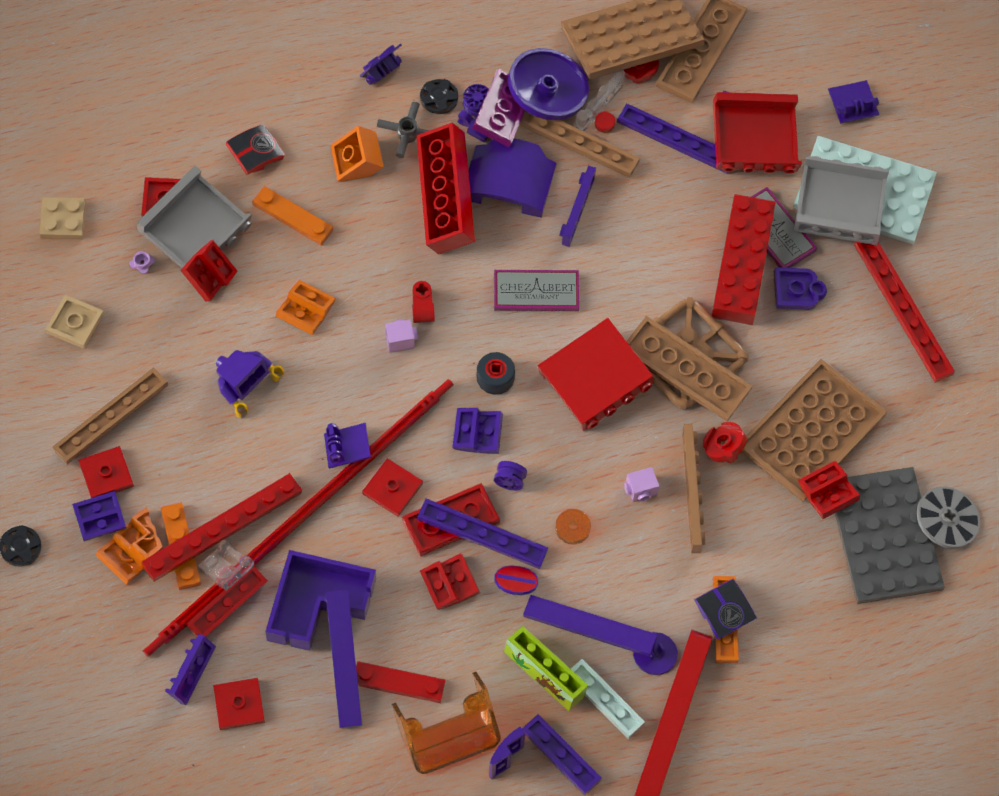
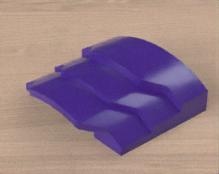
[468,138,556,218]

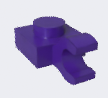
[457,110,488,143]

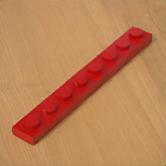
[854,242,955,383]
[141,473,302,582]

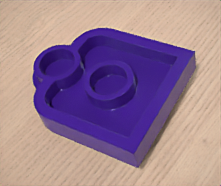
[773,267,827,310]

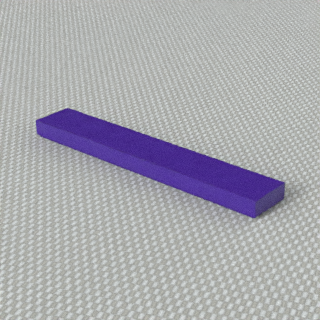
[617,103,728,174]
[417,498,548,569]
[326,590,362,728]
[523,595,658,657]

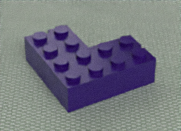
[265,550,376,651]

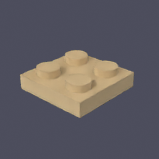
[39,197,85,239]
[45,295,104,349]

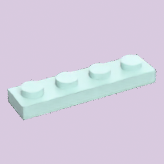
[571,659,645,739]

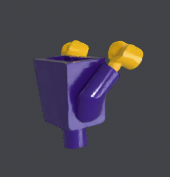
[216,350,284,418]

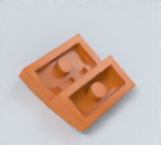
[276,280,336,335]

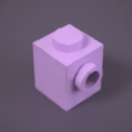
[385,319,418,352]
[624,467,659,502]

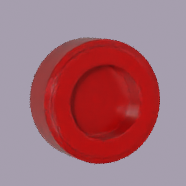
[595,111,615,133]

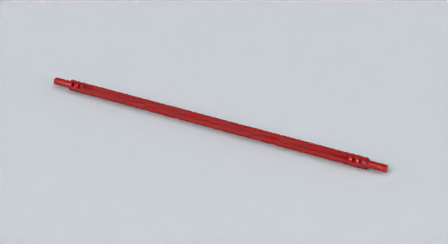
[143,379,454,657]

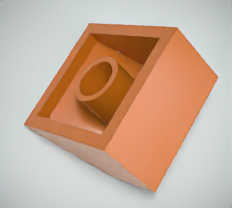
[330,126,384,182]

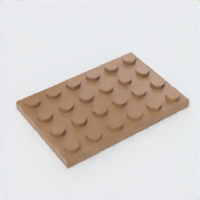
[561,0,704,79]
[742,359,887,502]

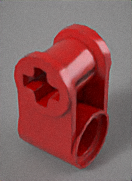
[412,281,435,323]

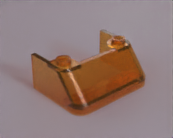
[391,672,501,774]

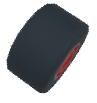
[476,352,515,395]

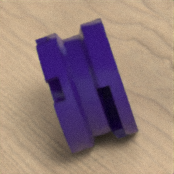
[463,84,489,117]
[494,461,527,491]

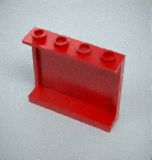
[713,92,802,174]
[537,318,654,431]

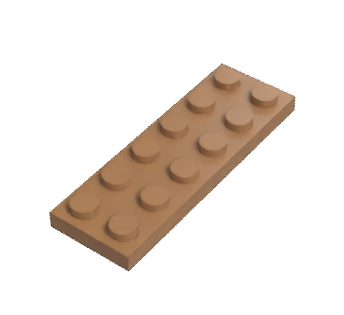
[656,0,747,103]
[627,316,752,422]

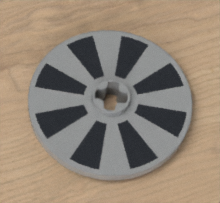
[917,487,980,549]

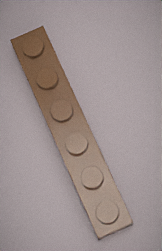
[520,111,640,178]
[52,367,168,465]
[682,423,705,553]

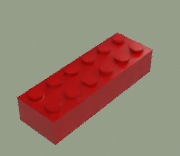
[416,122,475,254]
[712,194,776,325]

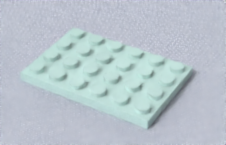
[793,136,937,245]

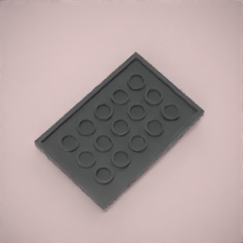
[835,467,945,604]

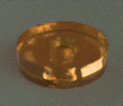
[555,509,591,545]

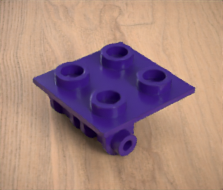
[360,44,402,85]
[828,80,879,124]
[324,423,371,469]

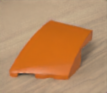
[96,507,162,585]

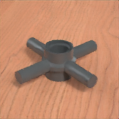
[377,102,430,158]

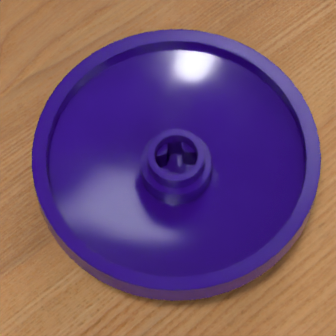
[508,48,589,120]

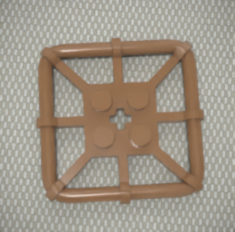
[648,297,748,410]

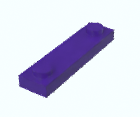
[559,165,596,247]
[522,714,602,795]

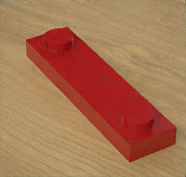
[186,564,268,636]
[356,661,446,704]

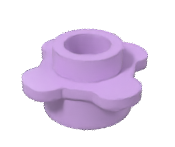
[130,251,155,274]

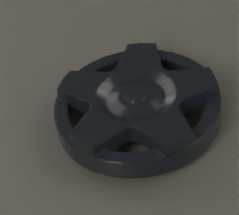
[420,79,459,114]
[0,525,42,567]

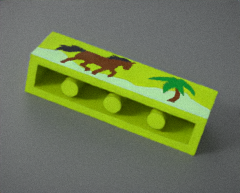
[504,626,588,711]

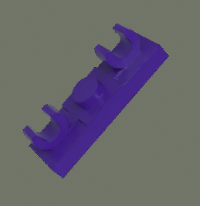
[165,634,216,705]

